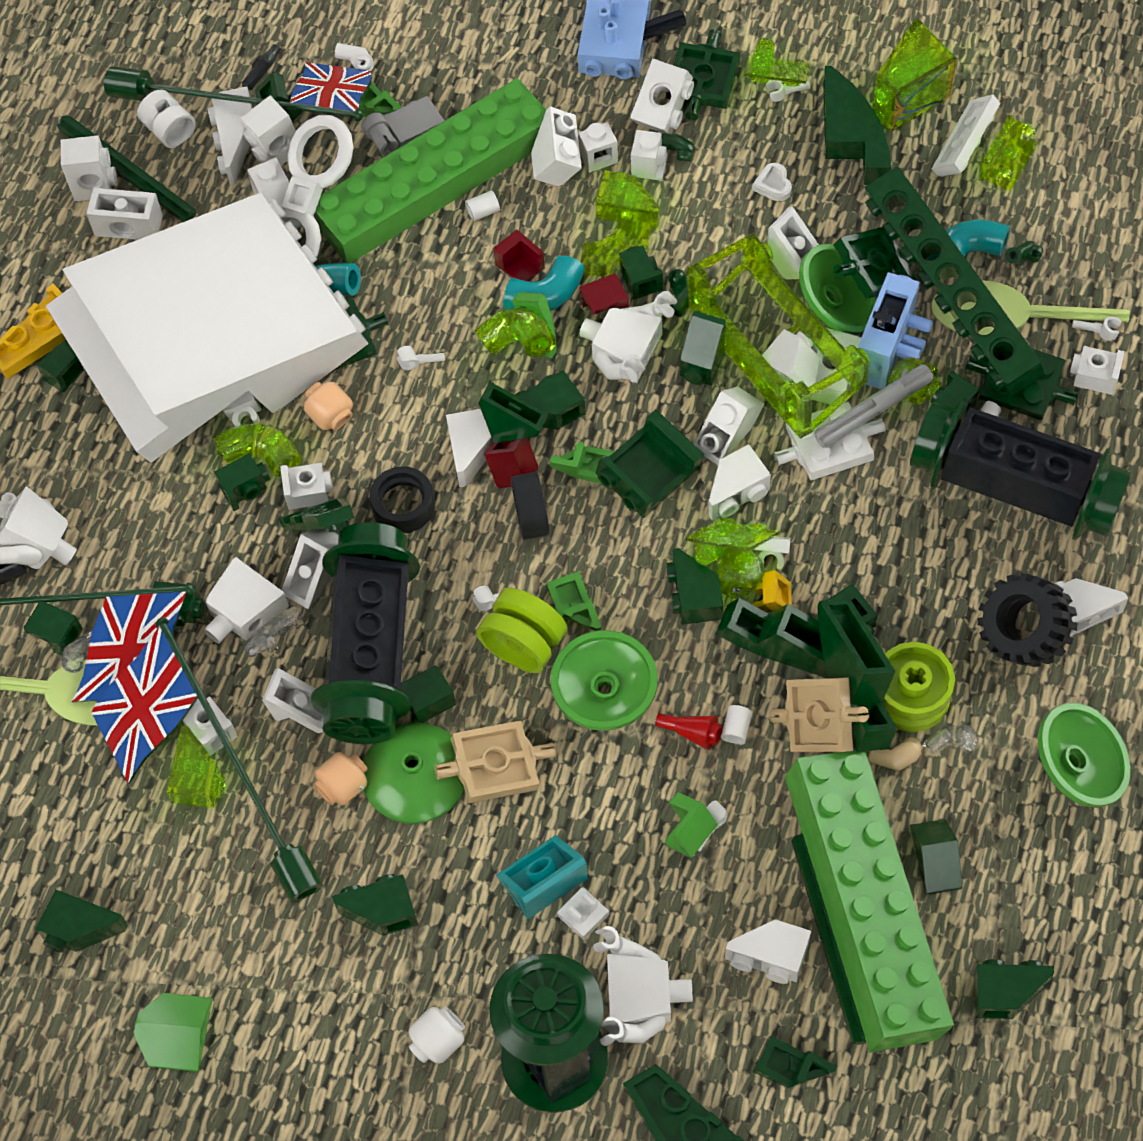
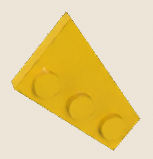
[0,283,66,379]

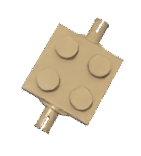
[769,678,869,752]
[434,721,556,803]

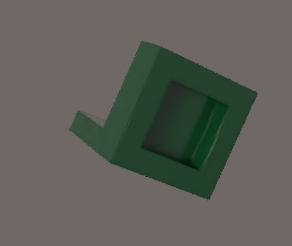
[255,72,303,122]
[24,600,83,658]
[401,665,456,723]

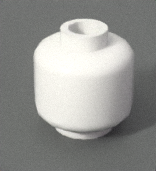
[409,1006,465,1064]

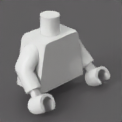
[580,291,677,383]
[0,487,77,569]
[593,926,693,1046]

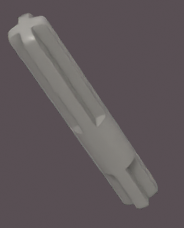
[815,364,933,448]

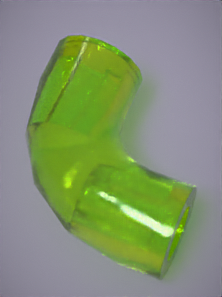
[475,308,556,357]
[212,424,302,477]

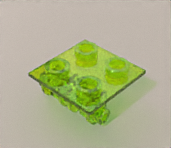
[744,38,810,87]
[686,518,779,565]

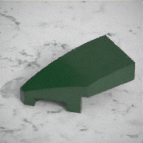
[752,1036,838,1088]

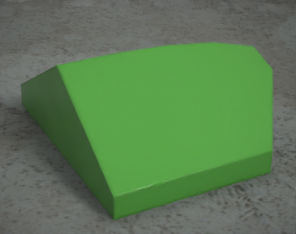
[134,993,213,1072]

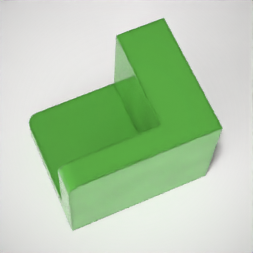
[665,792,718,858]

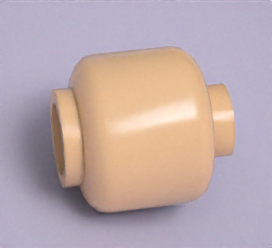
[304,382,353,431]
[313,752,368,805]

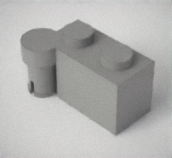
[361,96,445,156]

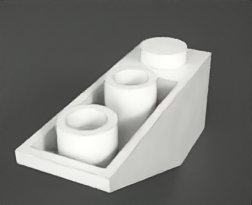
[208,87,253,185]

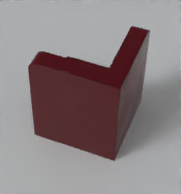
[493,229,545,281]
[579,273,629,314]
[484,438,538,488]

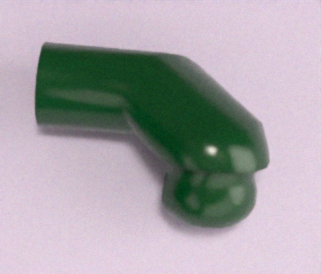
[661,133,695,162]
[1005,241,1044,266]
[668,269,695,318]

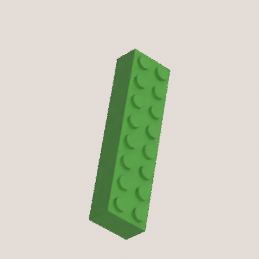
[314,78,546,263]
[785,750,954,1053]

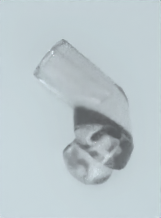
[62,630,92,673]
[922,726,979,757]

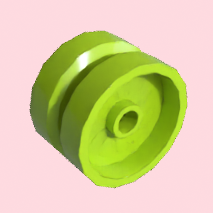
[476,588,567,673]
[882,642,955,732]

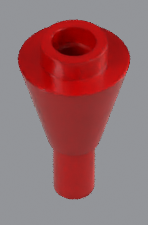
[655,713,722,750]

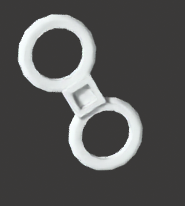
[281,115,353,257]

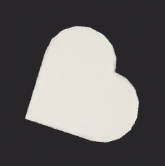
[752,163,792,201]

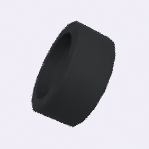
[370,466,435,533]
[511,471,550,540]

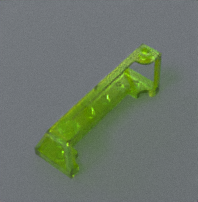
[687,233,870,439]

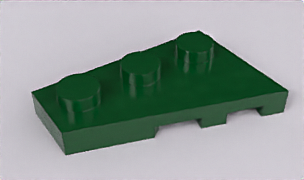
[279,496,354,532]
[623,1064,744,1141]

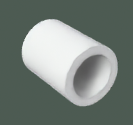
[465,190,500,222]
[721,705,752,745]

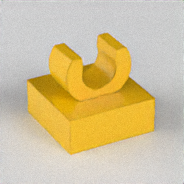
[752,570,792,612]

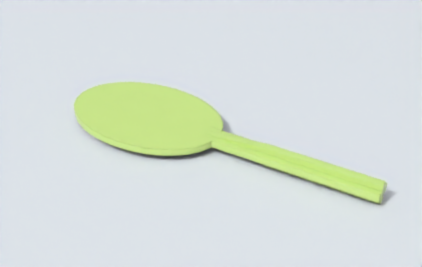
[932,280,1130,335]
[0,660,97,725]

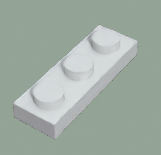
[931,95,1000,177]

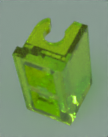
[979,115,1038,191]

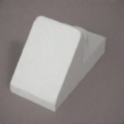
[262,668,323,733]

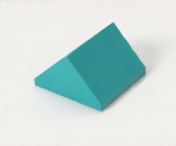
[496,835,588,919]

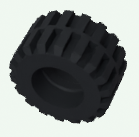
[977,573,1078,667]

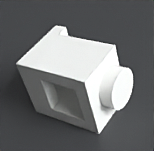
[578,122,618,173]
[631,130,668,181]
[1070,346,1125,395]
[280,463,333,510]
[183,697,238,757]

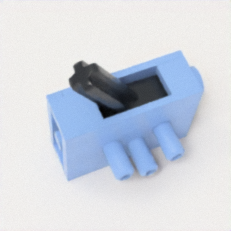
[578,0,687,79]
[853,272,933,389]

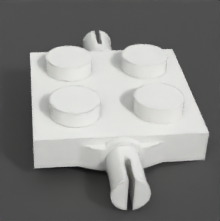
[773,402,886,481]

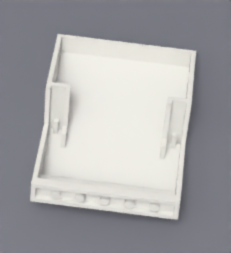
[46,192,369,463]

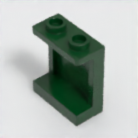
[595,409,704,518]

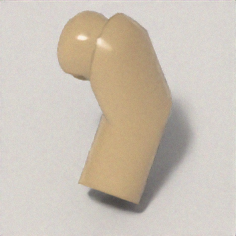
[868,737,921,771]

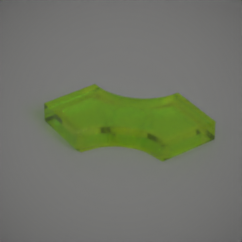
[580,220,652,277]

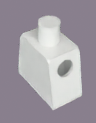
[204,557,289,644]

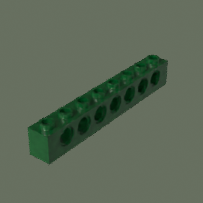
[865,166,1045,397]

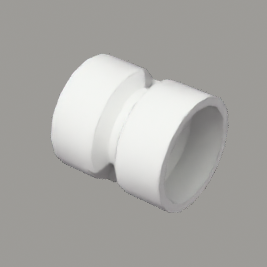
[137,90,196,148]

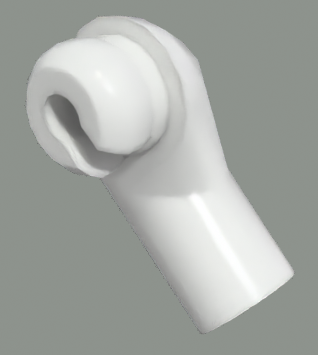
[335,43,374,71]

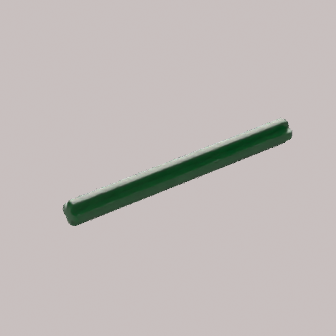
[57,115,197,222]
[791,833,866,1045]

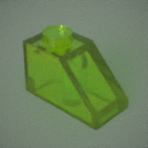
[595,170,660,229]
[166,726,225,808]

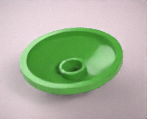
[799,244,878,335]
[551,630,658,731]
[1038,703,1130,808]
[363,723,465,824]

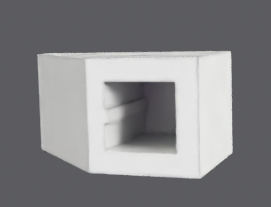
[531,107,582,186]
[694,386,764,465]
[708,444,771,521]
[725,919,811,984]

